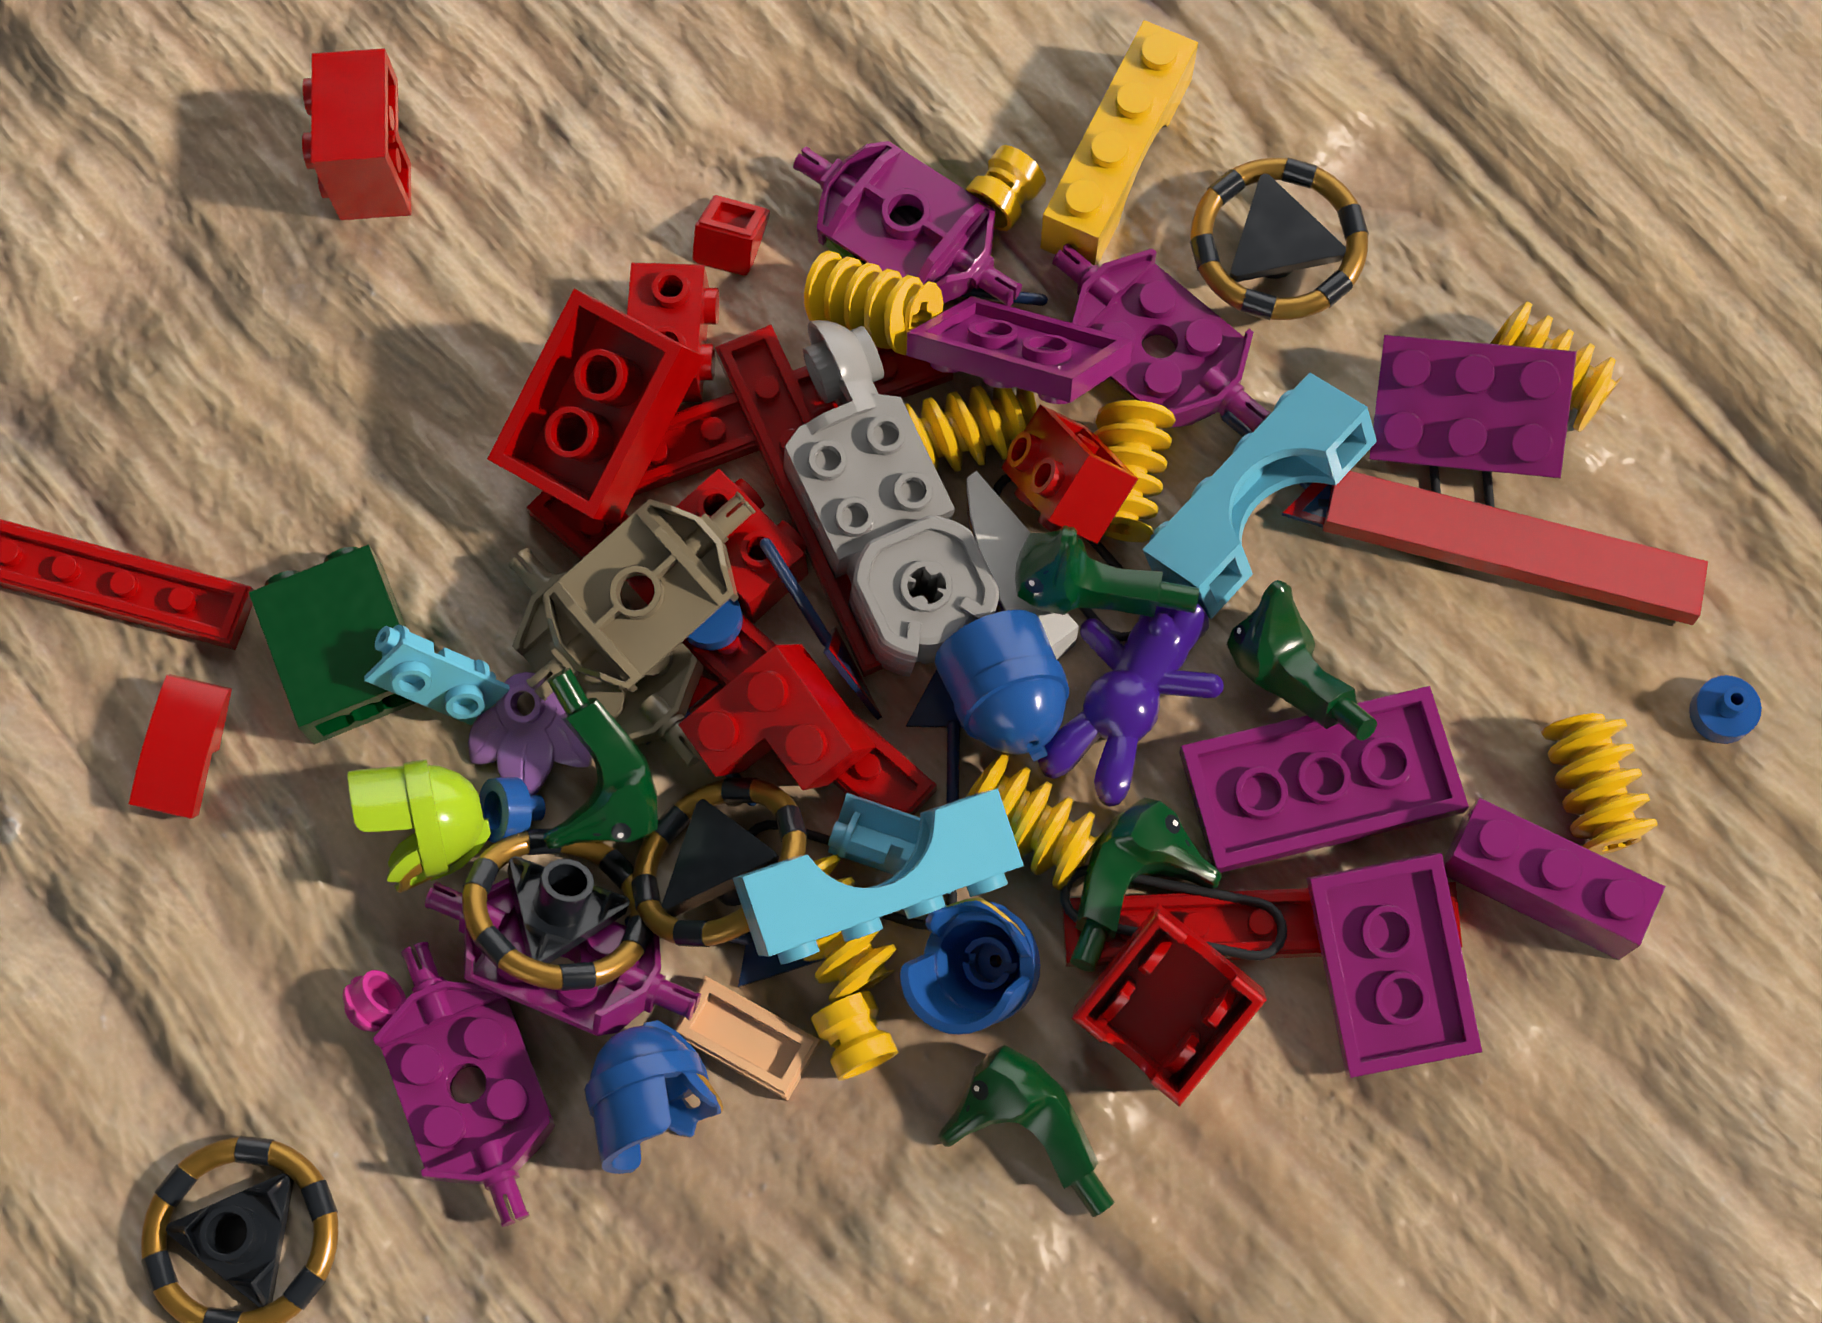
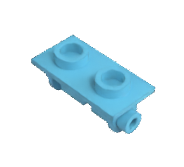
[364,625,510,725]
[828,793,952,894]

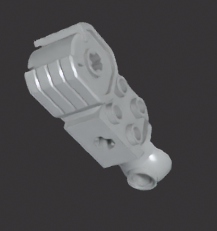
[783,320,999,677]

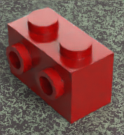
[627,262,719,402]
[1001,404,1138,544]
[676,468,808,623]

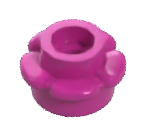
[343,970,406,1032]

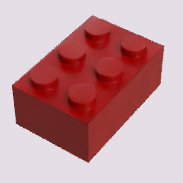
[487,288,705,524]

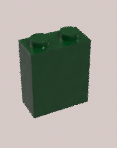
[249,544,416,745]

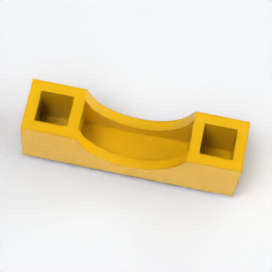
[1040,20,1198,265]

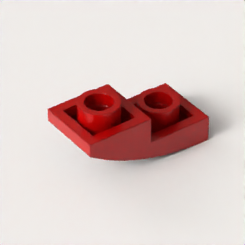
[128,674,232,819]

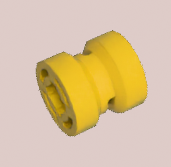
[965,145,1046,231]
[811,991,898,1081]

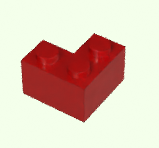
[302,48,411,220]
[678,644,877,791]

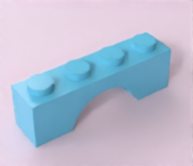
[1142,373,1377,619]
[733,788,1024,965]

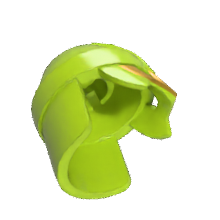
[348,759,491,893]

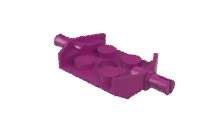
[793,141,1022,306]
[1052,243,1271,432]
[425,878,701,1036]
[373,942,555,1227]

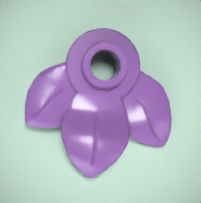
[468,672,592,795]

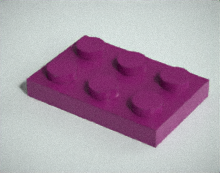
[906,296,1133,404]
[1369,335,1577,479]
[1306,853,1482,1078]

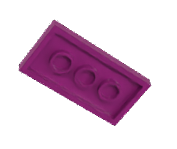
[1179,686,1469,873]

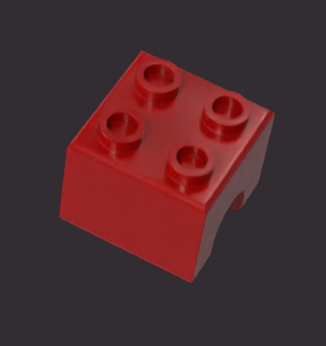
[1071,903,1267,1107]

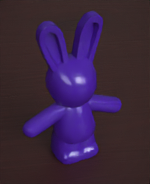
[1038,604,1224,807]

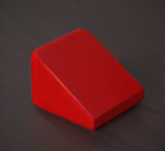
[692,195,770,275]

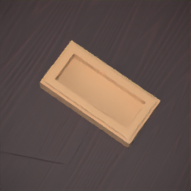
[674,976,821,1101]

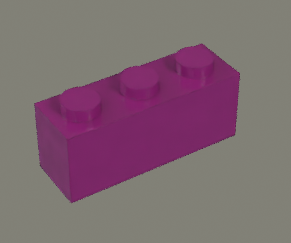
[1443,798,1666,960]

